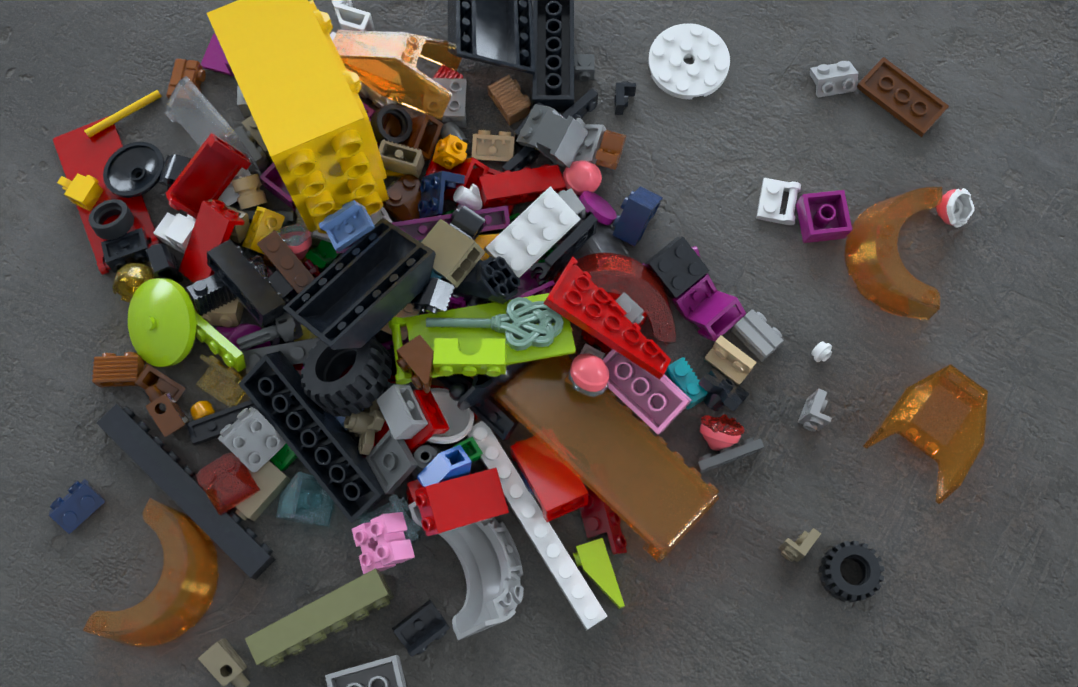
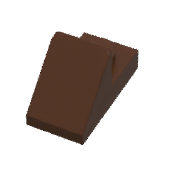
[134,364,186,402]

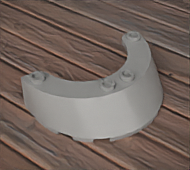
[408,501,524,640]

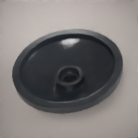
[103,142,165,198]

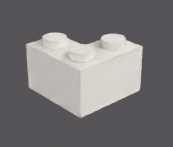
[153,212,196,254]

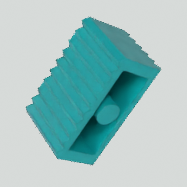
[665,357,708,410]

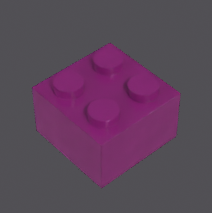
[796,190,852,243]

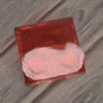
[196,452,260,515]

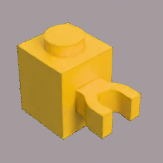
[57,173,104,211]

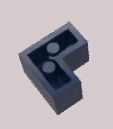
[612,186,663,246]

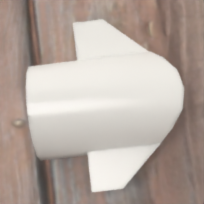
[453,184,483,211]

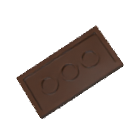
[857,57,949,137]

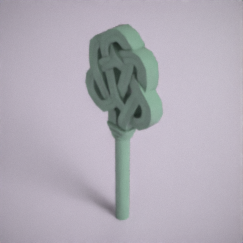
[426,297,563,351]

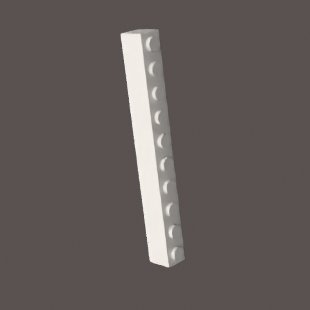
[467,421,607,631]

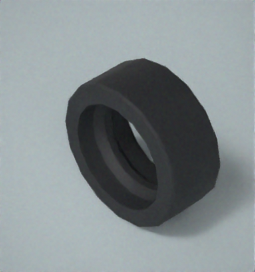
[370,104,412,144]
[88,199,134,240]

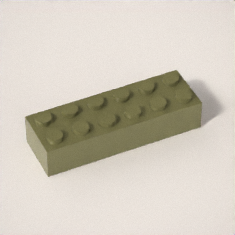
[245,568,394,668]

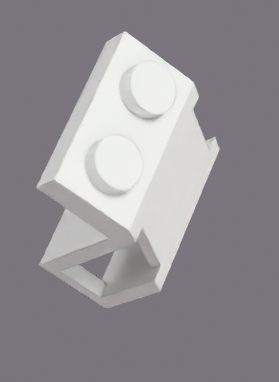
[332,0,376,52]

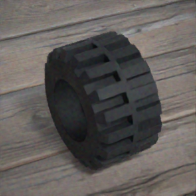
[819,540,885,602]

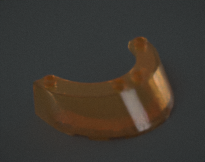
[845,187,942,320]
[83,498,219,647]

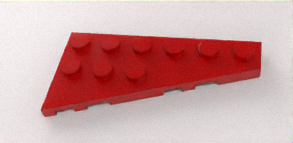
[543,257,671,380]

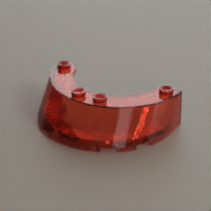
[546,253,676,345]

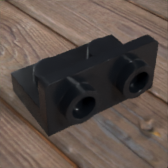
[101,228,149,273]

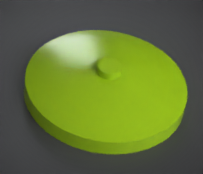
[128,278,196,367]

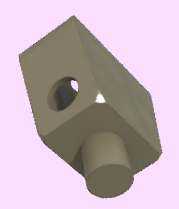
[198,638,250,687]

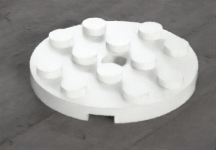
[648,24,730,99]

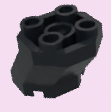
[441,256,520,304]

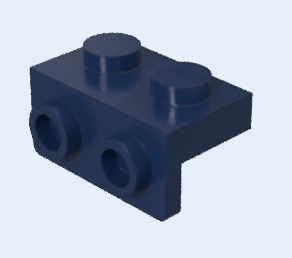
[49,479,105,534]

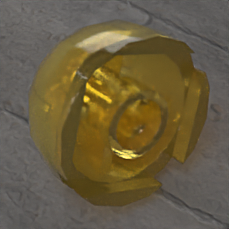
[112,263,156,303]

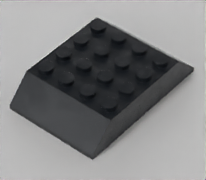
[448,0,535,75]
[283,218,436,350]

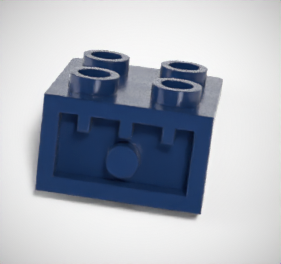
[418,171,465,218]

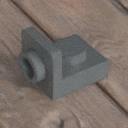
[574,54,595,82]

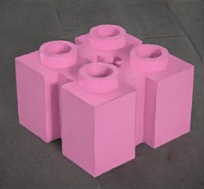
[352,512,415,574]

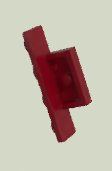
[580,464,627,555]

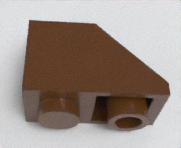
[396,335,434,394]

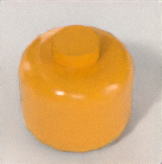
[190,401,215,420]

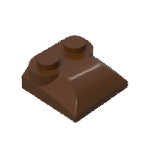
[383,175,421,222]

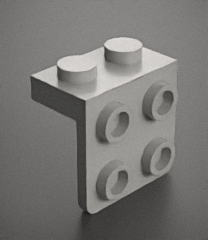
[217,407,286,472]

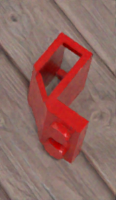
[425,154,489,207]

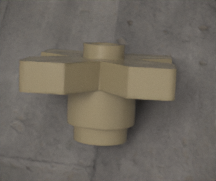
[344,399,385,456]

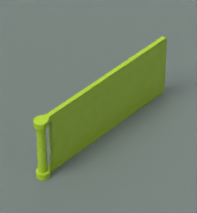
[388,293,575,385]

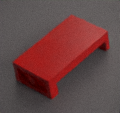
[166,133,251,219]
[179,199,245,283]
[372,390,450,454]
[510,429,588,522]
[415,468,509,536]

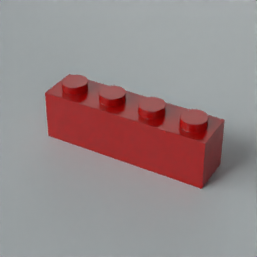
[476,164,566,209]

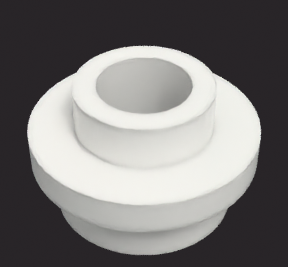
[811,341,832,362]

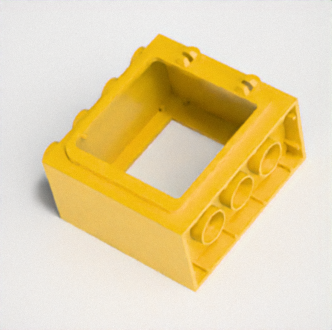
[207,0,389,234]

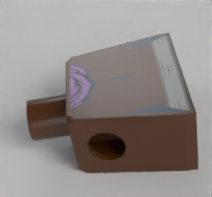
[143,384,189,437]

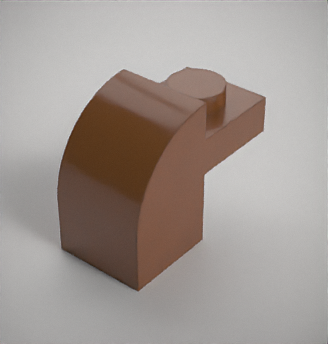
[595,130,627,170]

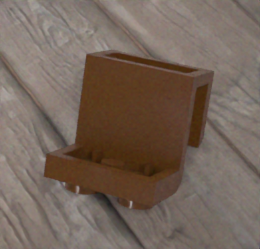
[377,113,443,161]

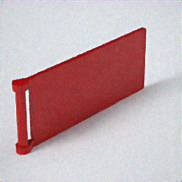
[53,116,161,275]

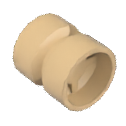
[231,174,267,210]

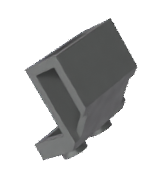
[516,104,588,168]

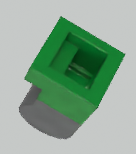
[452,436,483,467]

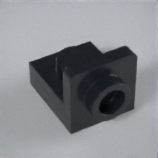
[614,81,636,115]

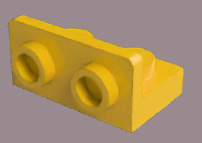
[242,206,285,255]

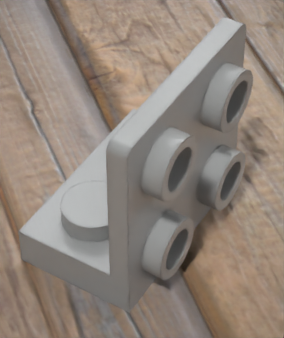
[423,78,467,128]

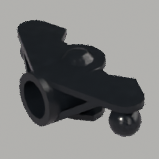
[449,361,532,411]

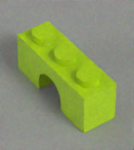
[433,338,507,377]

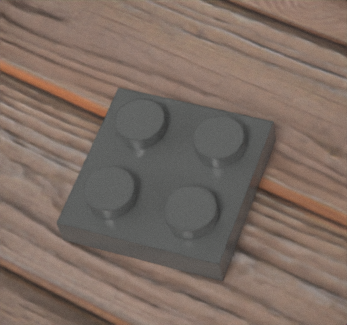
[365,430,418,494]

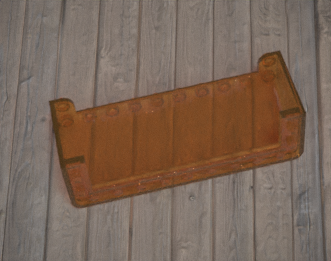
[494,355,719,564]

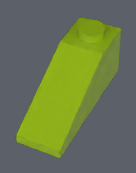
[573,538,625,609]

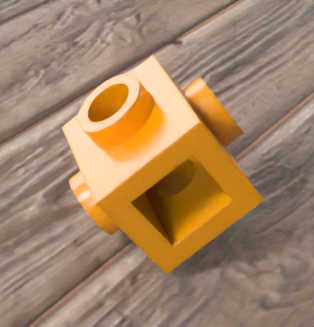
[432,134,468,170]

